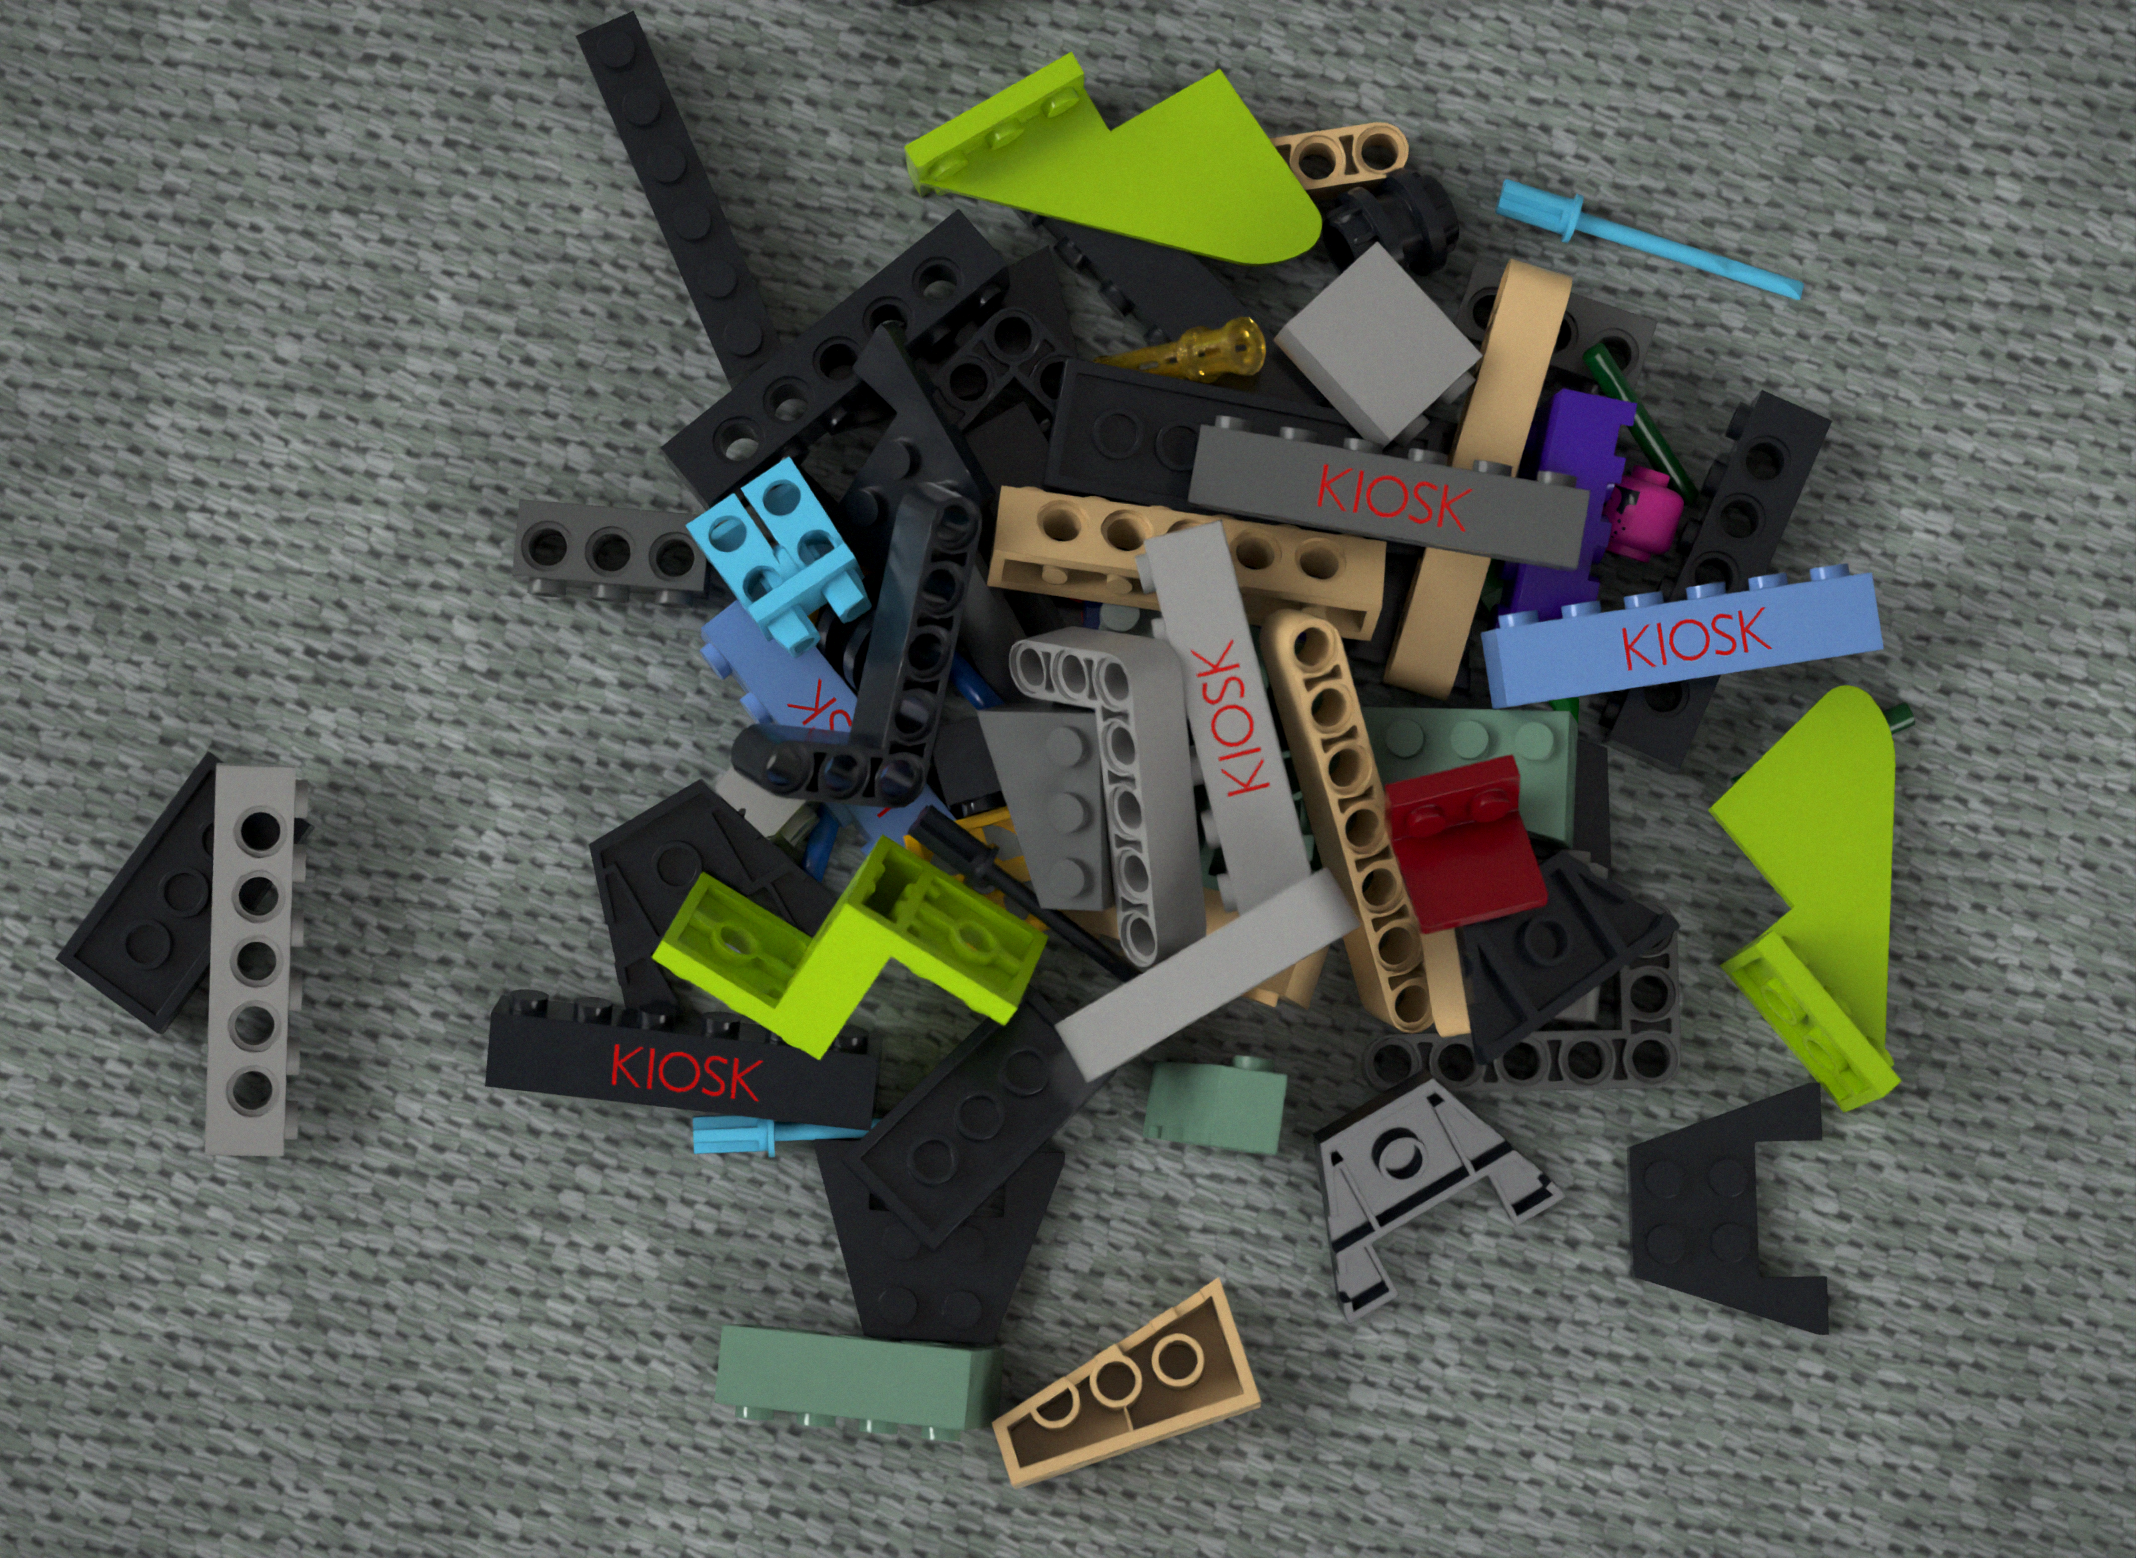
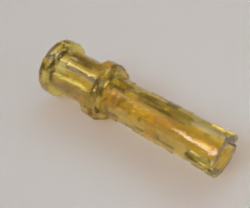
[1092,317,1266,384]

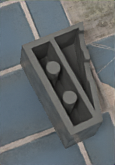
[976,703,1116,911]

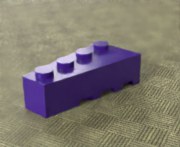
[1487,389,1638,631]

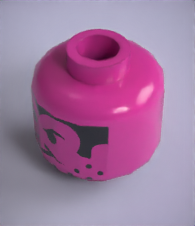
[1602,465,1684,564]

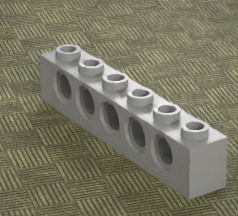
[205,763,308,1156]

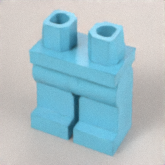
[685,456,872,658]

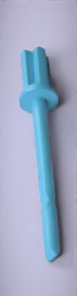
[1495,178,1804,300]
[693,1114,882,1158]

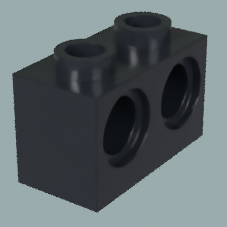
[932,716,1006,818]

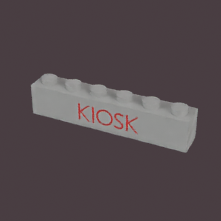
[1135,519,1313,917]

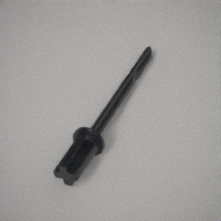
[907,805,1143,984]

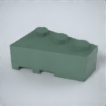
[1142,1055,1288,1155]

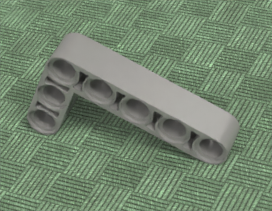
[1009,626,1207,967]
[1055,867,1361,1083]

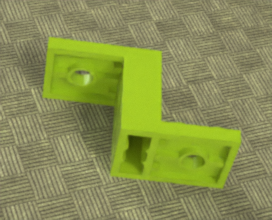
[651,834,1049,1060]

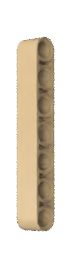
[1383,258,1573,701]
[1259,608,1434,1034]

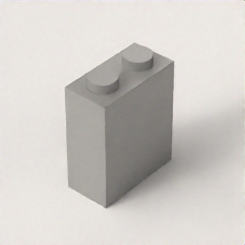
[1273,241,1483,449]

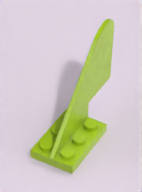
[904,51,1322,267]
[1708,685,1902,1113]

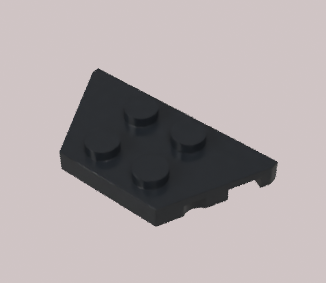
[1454,850,1681,1067]

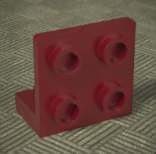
[1384,754,1548,935]

